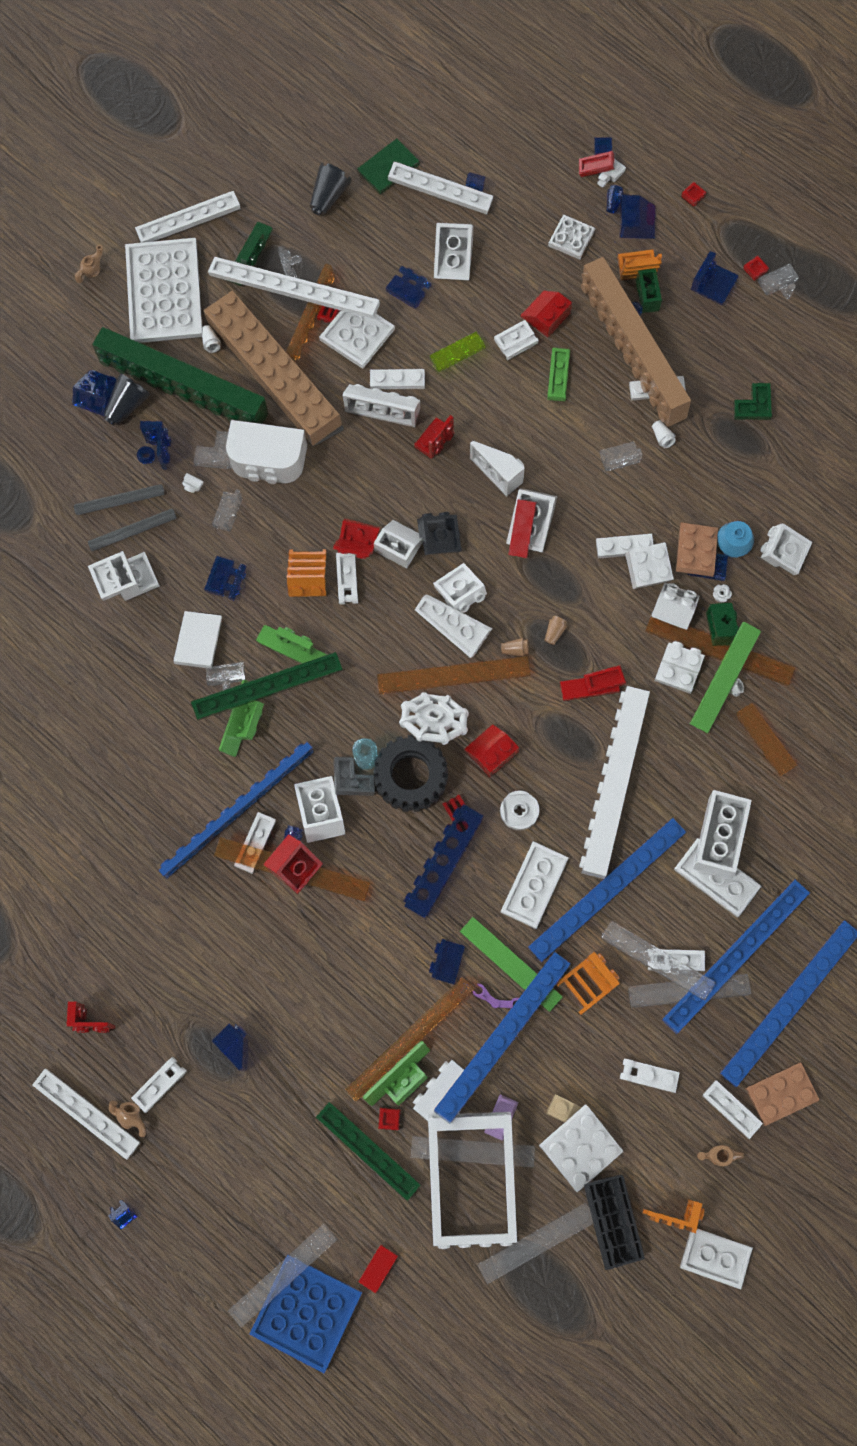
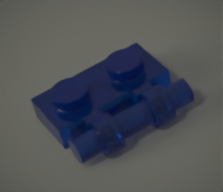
[386,266,432,309]
[204,556,247,601]

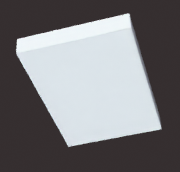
[174,611,222,669]
[680,1229,752,1289]

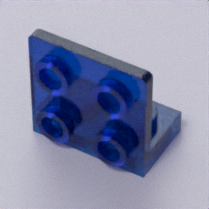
[691,251,738,305]
[72,370,117,417]
[140,421,171,470]

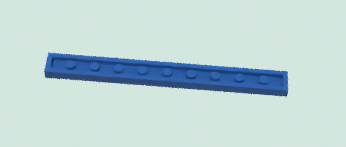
[159,742,314,879]
[528,818,686,962]
[662,880,810,1034]
[720,920,857,1087]
[434,952,571,1124]

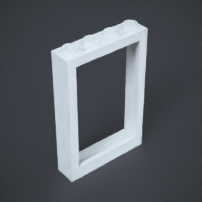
[428,1112,517,1249]

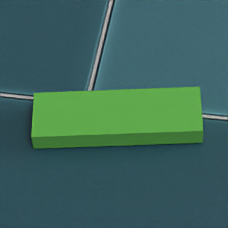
[547,348,570,401]

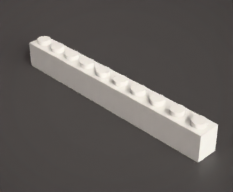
[579,686,650,879]

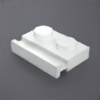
[494,320,539,360]

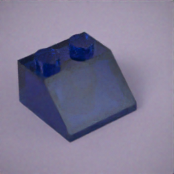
[619,195,655,239]
[212,1023,248,1072]

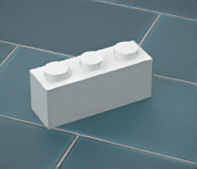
[413,1060,464,1121]

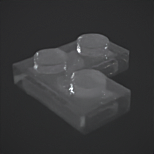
[194,431,231,469]

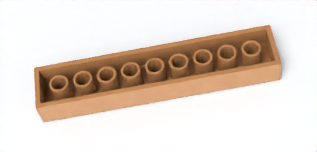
[581,257,691,427]
[203,290,342,446]

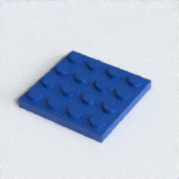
[249,1254,362,1373]

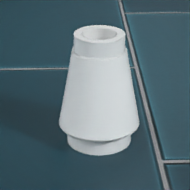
[202,325,221,353]
[652,420,676,448]

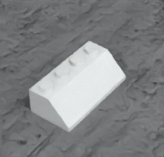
[343,384,420,427]

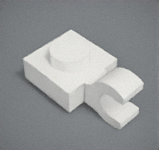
[597,159,626,188]

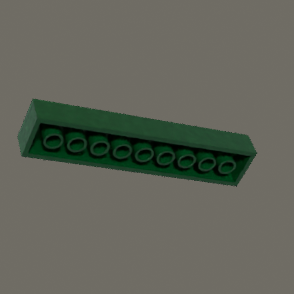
[92,327,269,424]

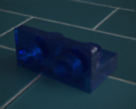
[429,938,465,985]

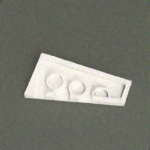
[415,595,492,658]

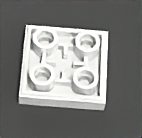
[548,215,595,259]

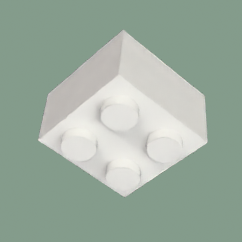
[625,542,674,589]

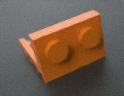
[617,250,662,281]
[287,549,327,597]
[556,952,620,1015]
[642,1200,704,1233]

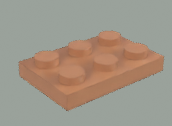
[676,523,718,577]
[745,1062,819,1126]

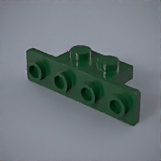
[227,222,273,286]

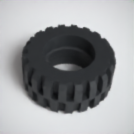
[373,735,448,812]

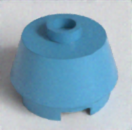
[717,521,754,558]

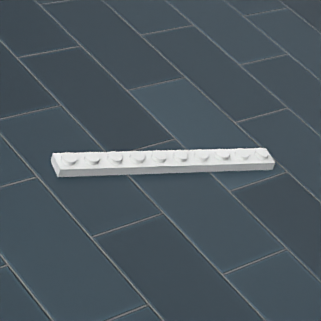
[208,257,380,319]

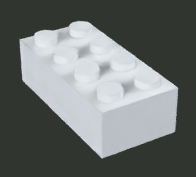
[693,790,752,879]

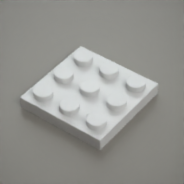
[319,311,395,369]
[539,1104,623,1192]

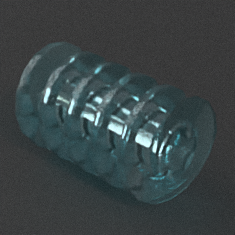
[352,738,378,770]

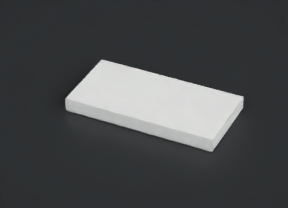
[674,838,761,918]
[500,841,569,929]

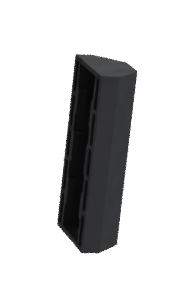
[584,1175,645,1270]

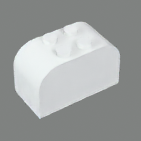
[226,420,307,484]

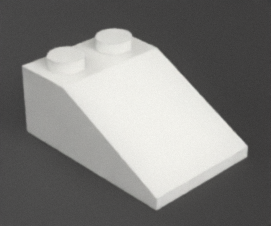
[434,223,474,280]
[470,441,525,497]
[506,488,557,552]
[294,776,345,843]

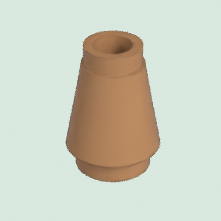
[544,616,567,645]
[501,638,529,657]

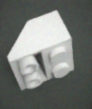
[374,520,423,568]
[651,583,700,630]

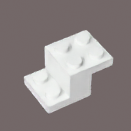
[88,551,160,601]

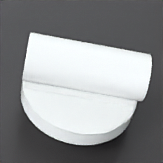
[182,473,204,493]

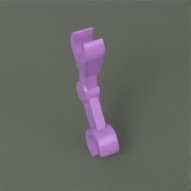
[472,984,519,1008]

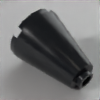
[309,162,352,216]
[103,373,150,426]

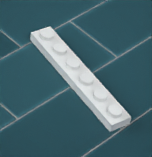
[388,162,493,214]
[135,191,241,243]
[32,1069,141,1160]

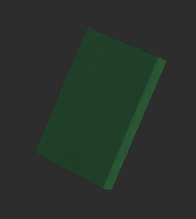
[357,138,420,195]

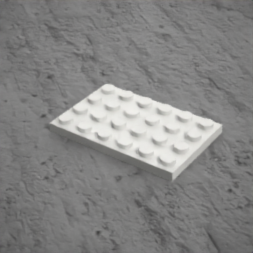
[125,238,202,343]

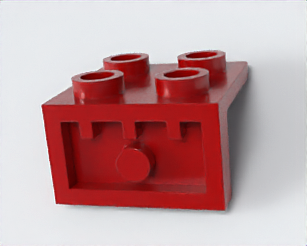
[414,415,454,459]
[66,1002,115,1033]

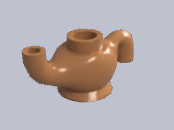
[75,245,103,283]
[109,1101,146,1137]
[697,1145,745,1167]

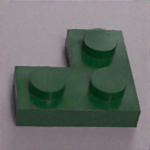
[733,383,772,420]

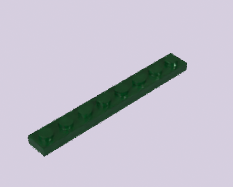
[191,652,343,721]

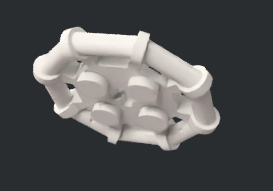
[399,692,469,745]

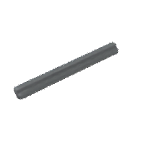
[74,484,165,515]
[88,509,176,551]

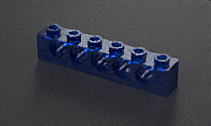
[403,804,484,920]

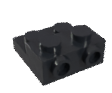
[417,512,462,555]

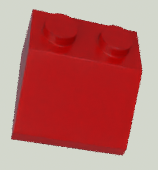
[521,291,572,338]
[464,724,519,777]
[263,834,323,894]

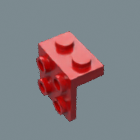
[333,518,380,559]

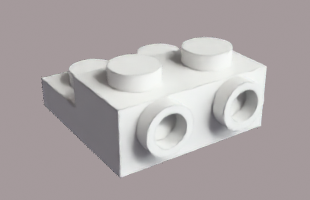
[761,523,812,575]
[433,563,487,613]
[654,641,705,694]

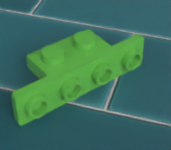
[256,625,327,664]
[219,680,264,757]
[363,1041,430,1106]

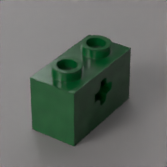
[636,268,662,313]
[706,603,740,646]

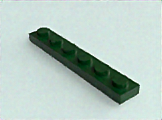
[316,1102,421,1201]

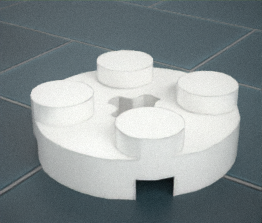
[500,791,539,830]

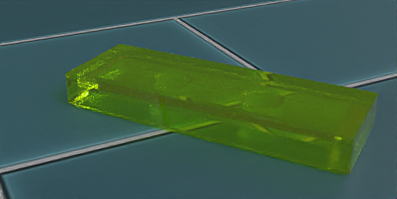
[429,331,485,372]

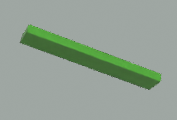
[690,622,761,733]
[460,917,562,1012]

